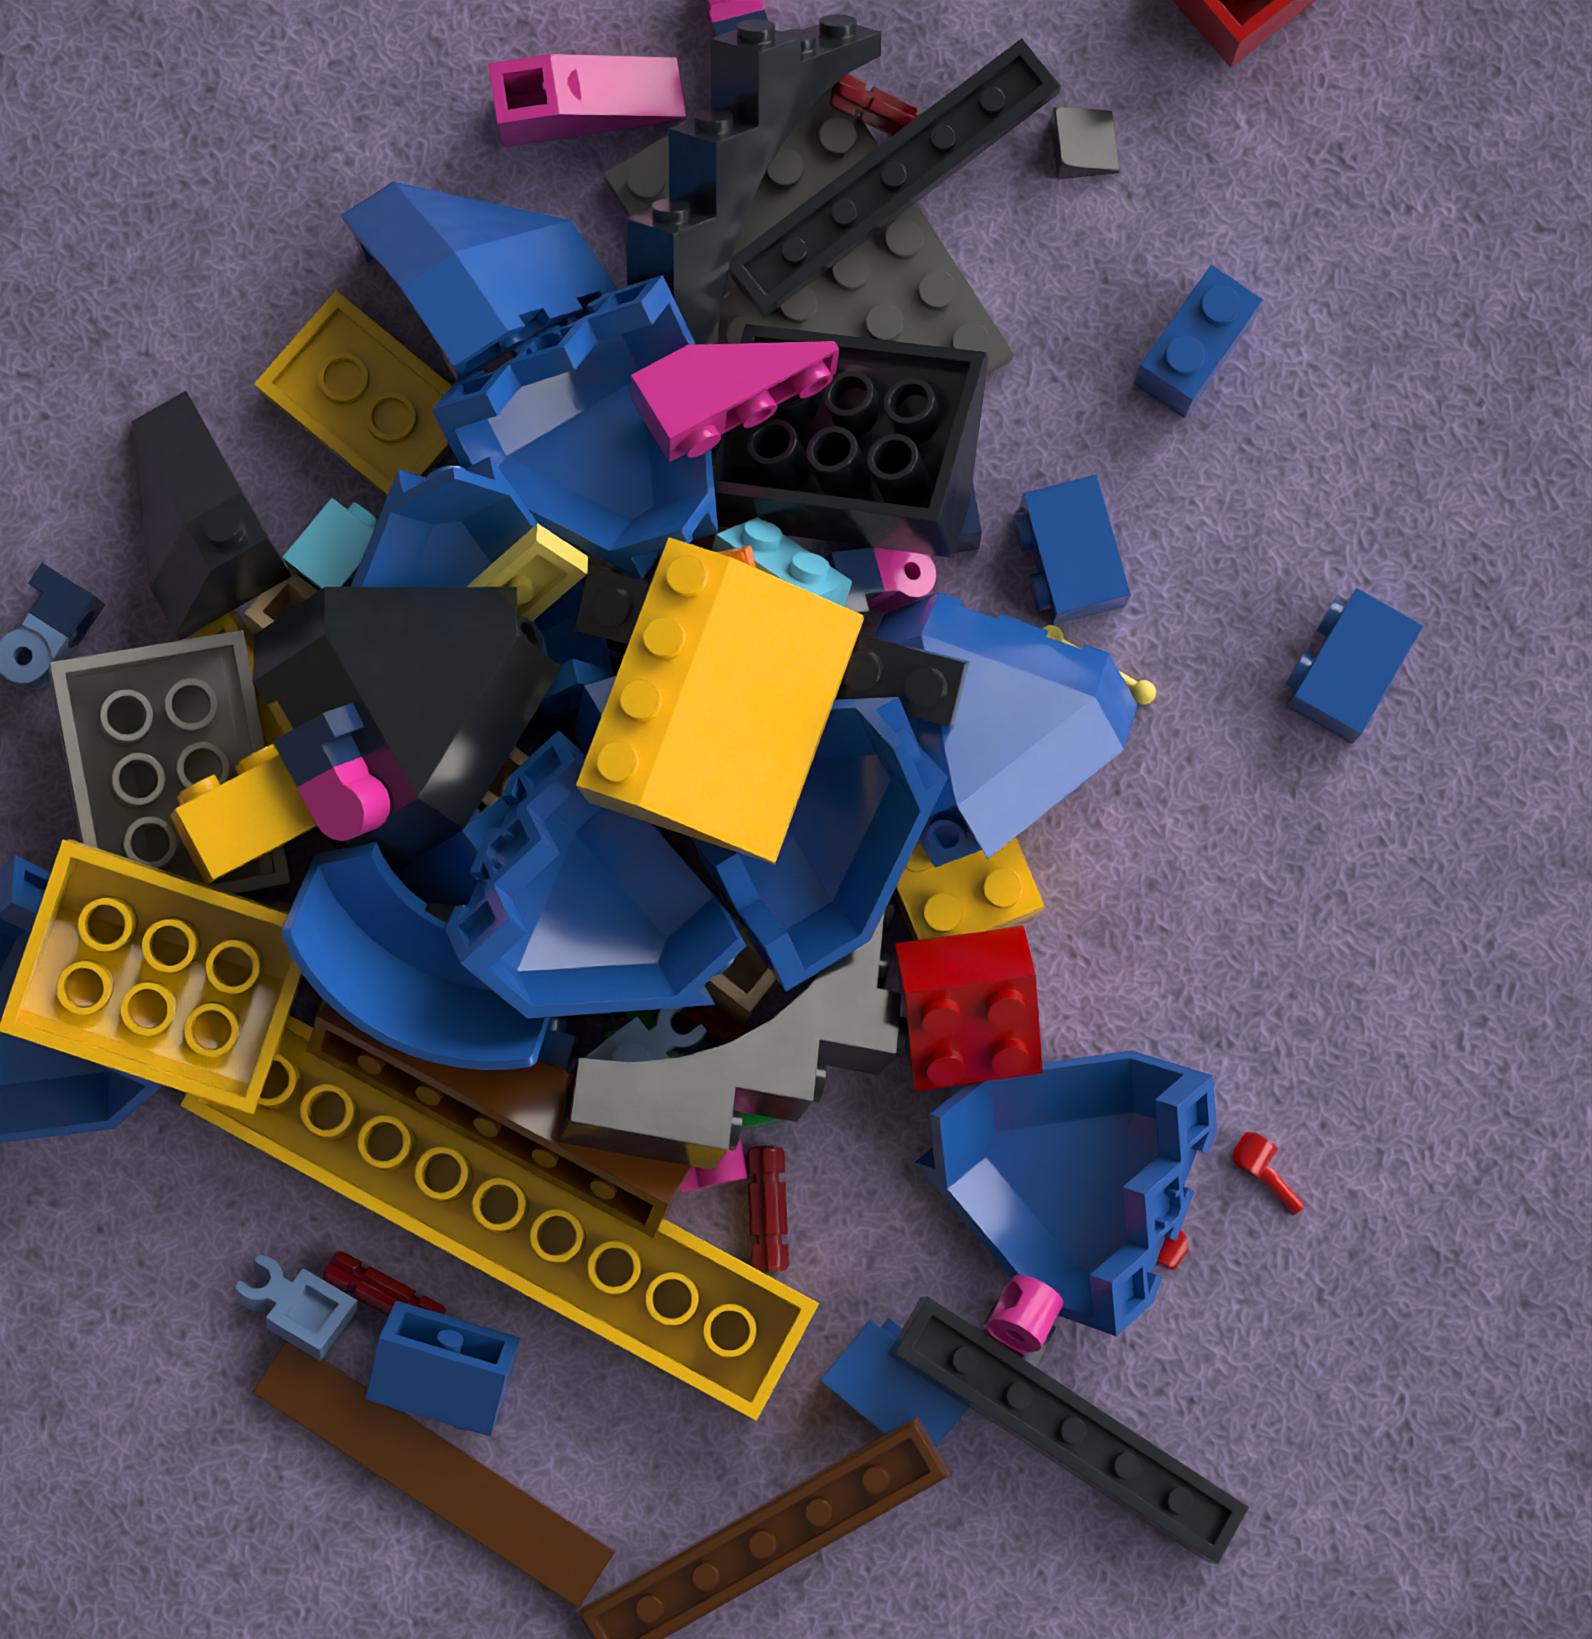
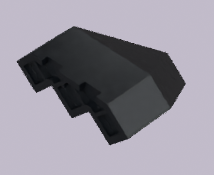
[253,587,563,873]

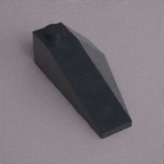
[131,391,292,640]

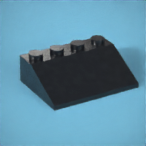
[711,324,989,558]

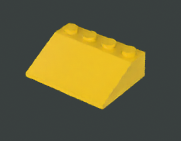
[576,537,864,865]
[0,839,303,1114]

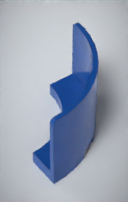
[282,841,550,1070]

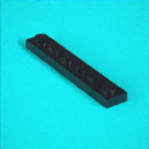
[728,38,1061,318]
[574,566,970,727]
[888,1296,1249,1564]

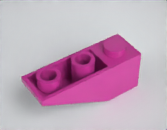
[488,54,686,147]
[631,341,839,462]

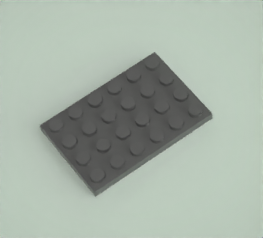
[604,87,1014,375]

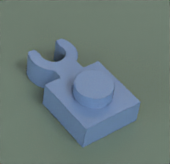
[585,1007,707,1062]
[235,1255,357,1361]

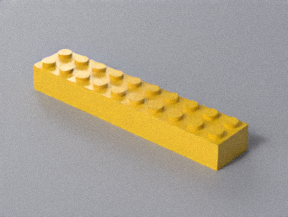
[180,1015,819,1421]

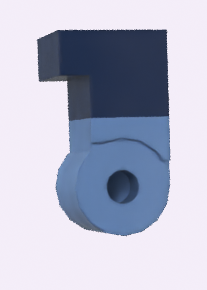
[0,562,105,690]

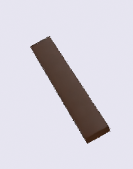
[252,1341,615,1608]
[578,1415,951,1639]

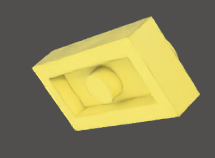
[466,523,588,622]

